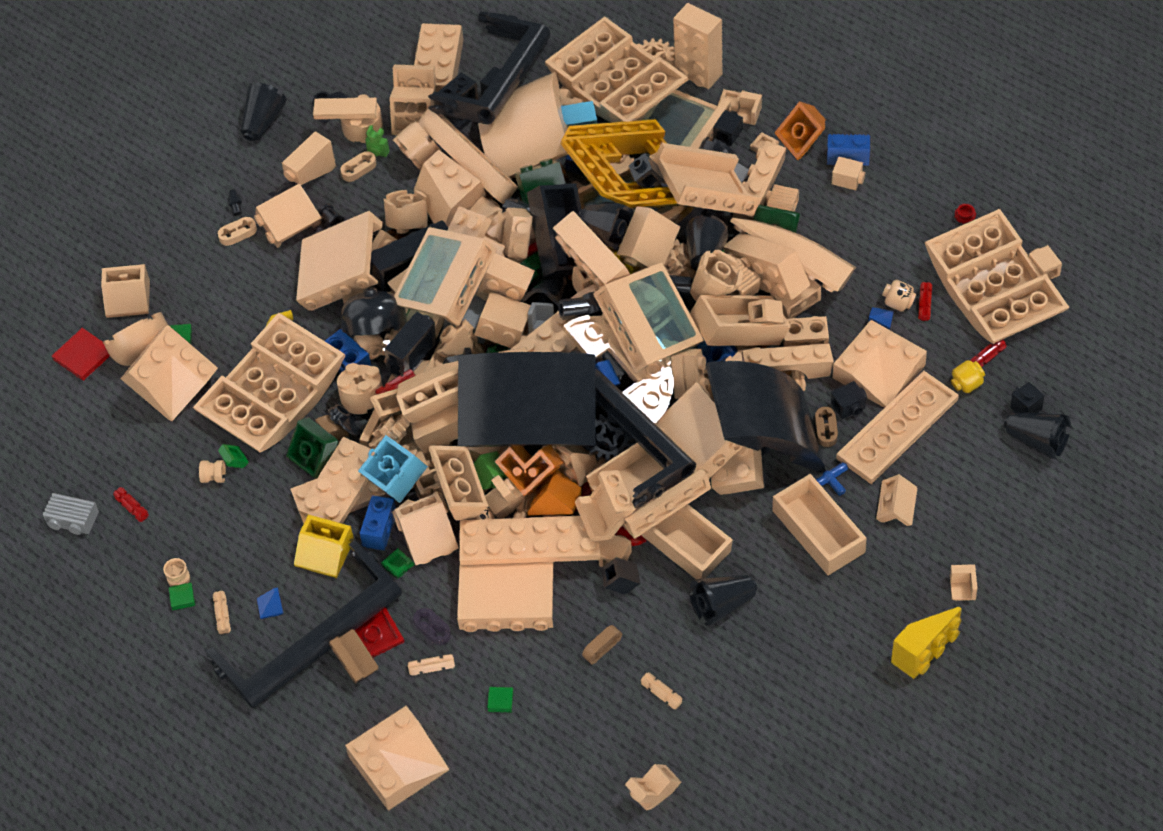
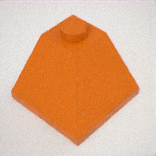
[775,101,825,160]

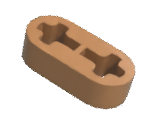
[815,407,838,447]
[582,625,622,664]

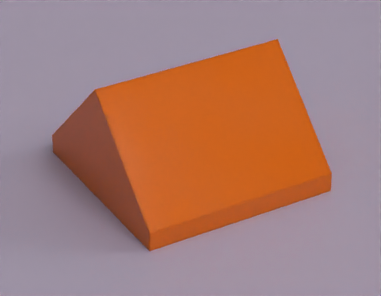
[528,470,582,516]

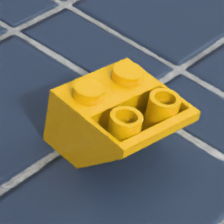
[294,514,354,578]

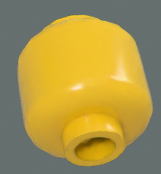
[950,360,985,393]

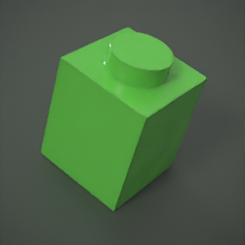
[473,451,507,490]

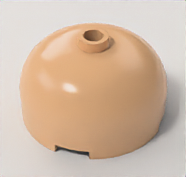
[103,312,168,366]

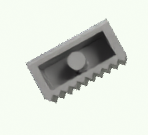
[43,493,99,535]

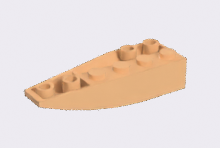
[730,217,856,292]
[396,347,528,424]

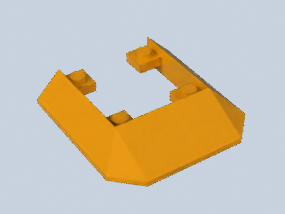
[560,119,681,210]

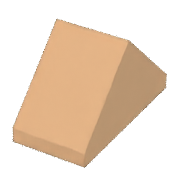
[370,389,402,422]

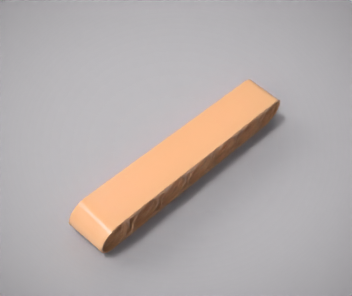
[417,109,518,204]

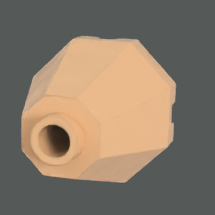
[690,250,743,301]

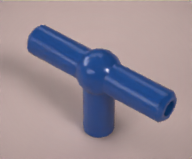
[816,462,848,496]

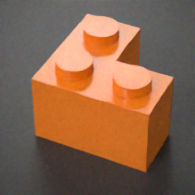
[494,446,564,496]

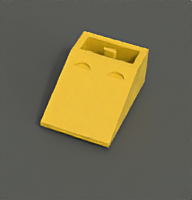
[891,607,962,679]

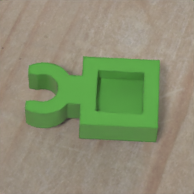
[365,125,389,157]

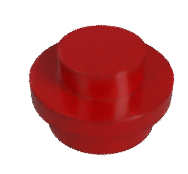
[954,204,976,224]

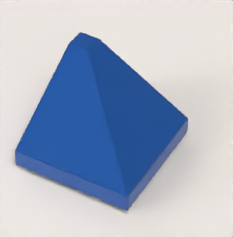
[869,307,894,330]
[257,588,283,619]

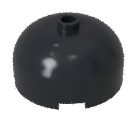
[341,288,407,335]

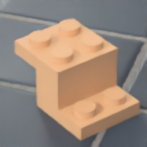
[390,65,436,136]

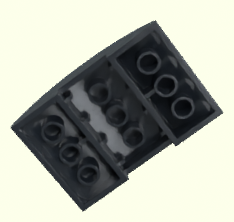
[458,352,596,447]
[705,361,826,472]

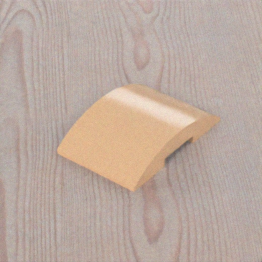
[545,17,688,123]
[478,72,568,179]
[925,209,1069,344]
[193,313,345,452]

